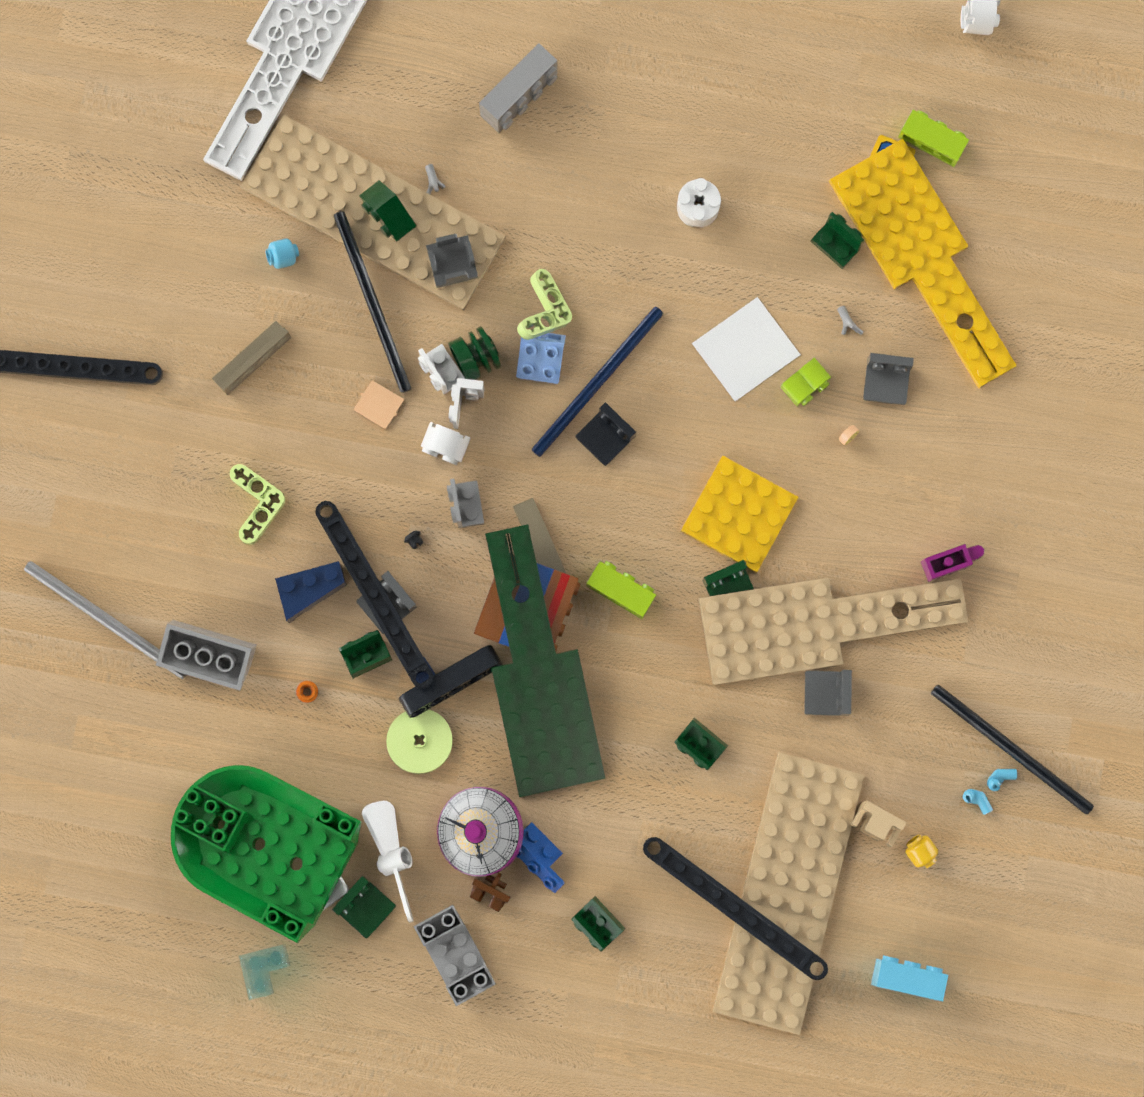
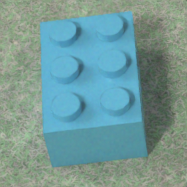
[871,955,948,1002]

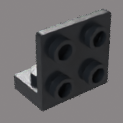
[575,402,636,466]

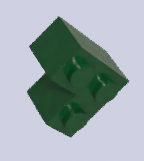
[359,180,417,242]

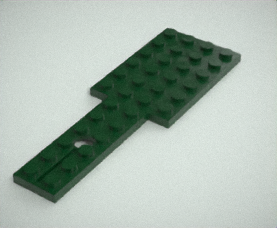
[485,524,606,797]

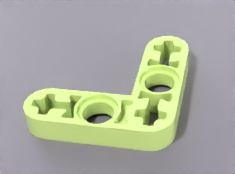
[517,269,572,340]
[230,464,285,545]

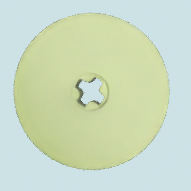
[386,710,453,774]

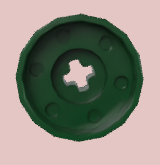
[448,326,501,380]

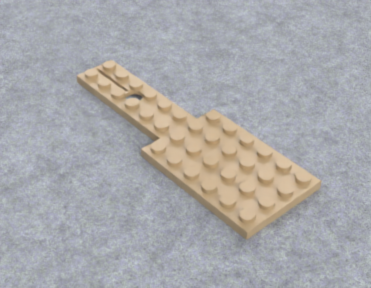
[699,578,968,685]

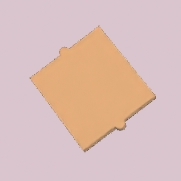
[354,380,404,430]

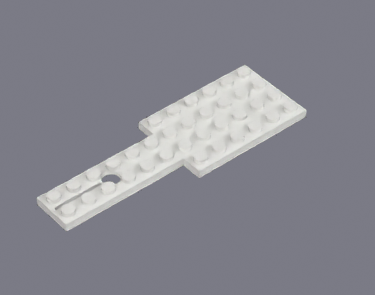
[203,0,367,181]

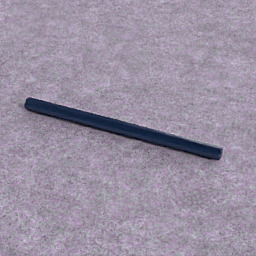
[532,306,663,457]

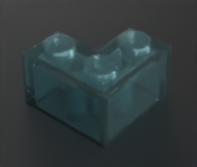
[239,944,291,1000]

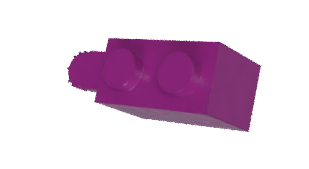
[921,544,984,582]

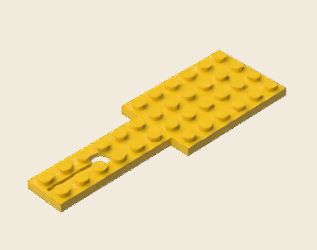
[829,139,1017,388]

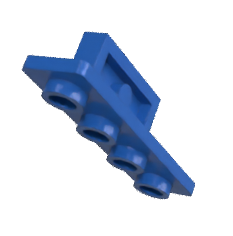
[516,822,565,893]

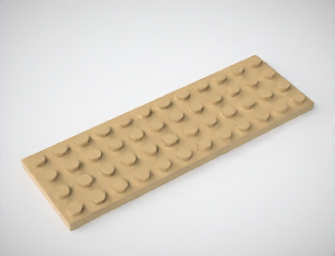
[240,115,506,311]
[713,752,864,1035]

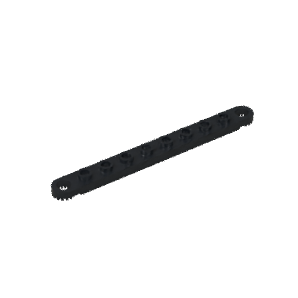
[0,350,163,385]
[315,501,434,689]
[643,837,828,980]

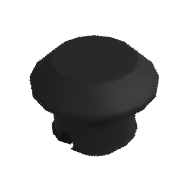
[404,530,423,549]

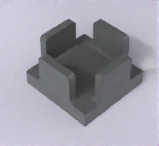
[426,234,478,288]

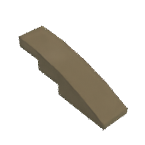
[513,498,566,573]

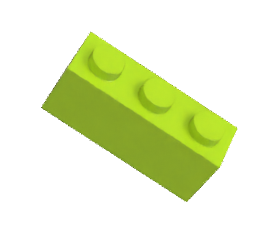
[898,110,969,167]
[586,561,656,619]

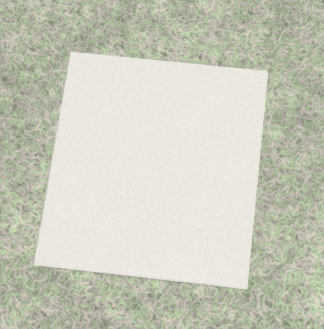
[692,297,801,401]

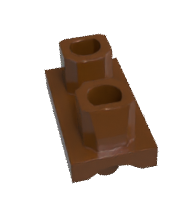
[470,872,511,912]

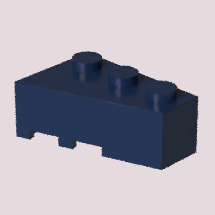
[275,561,347,623]

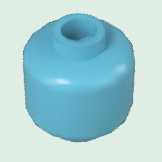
[265,238,299,269]

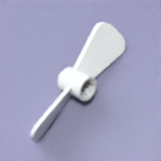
[362,801,414,923]

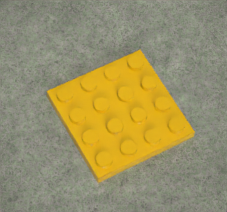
[681,455,798,573]

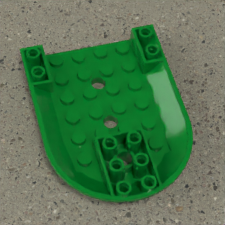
[170,765,362,943]

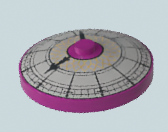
[437,787,523,876]

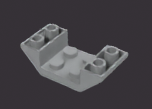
[413,905,496,1006]

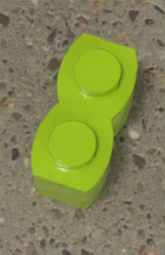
[780,357,831,407]

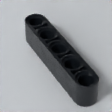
[399,645,503,718]

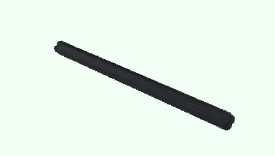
[334,211,411,393]
[931,685,1094,814]

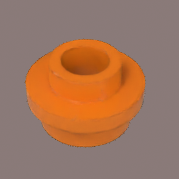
[296,681,318,703]

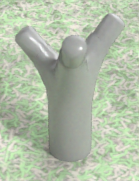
[425,164,445,194]
[837,306,863,335]

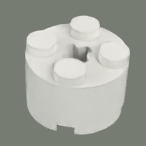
[961,0,1000,35]
[677,178,721,227]
[421,422,471,465]

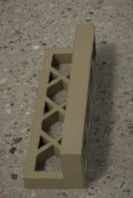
[212,321,291,395]

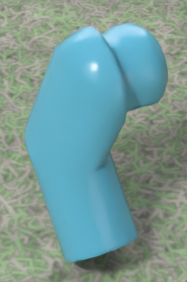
[987,769,1017,791]
[963,789,993,815]

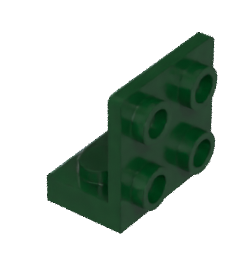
[811,212,864,269]
[702,560,754,597]
[332,876,396,939]

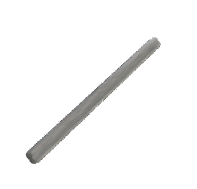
[24,561,186,679]

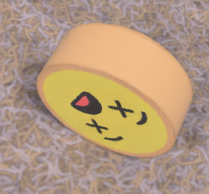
[839,425,860,446]

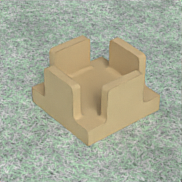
[851,801,907,847]

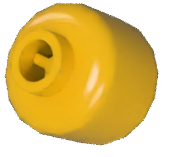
[905,834,938,868]

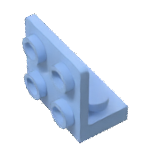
[516,333,566,384]

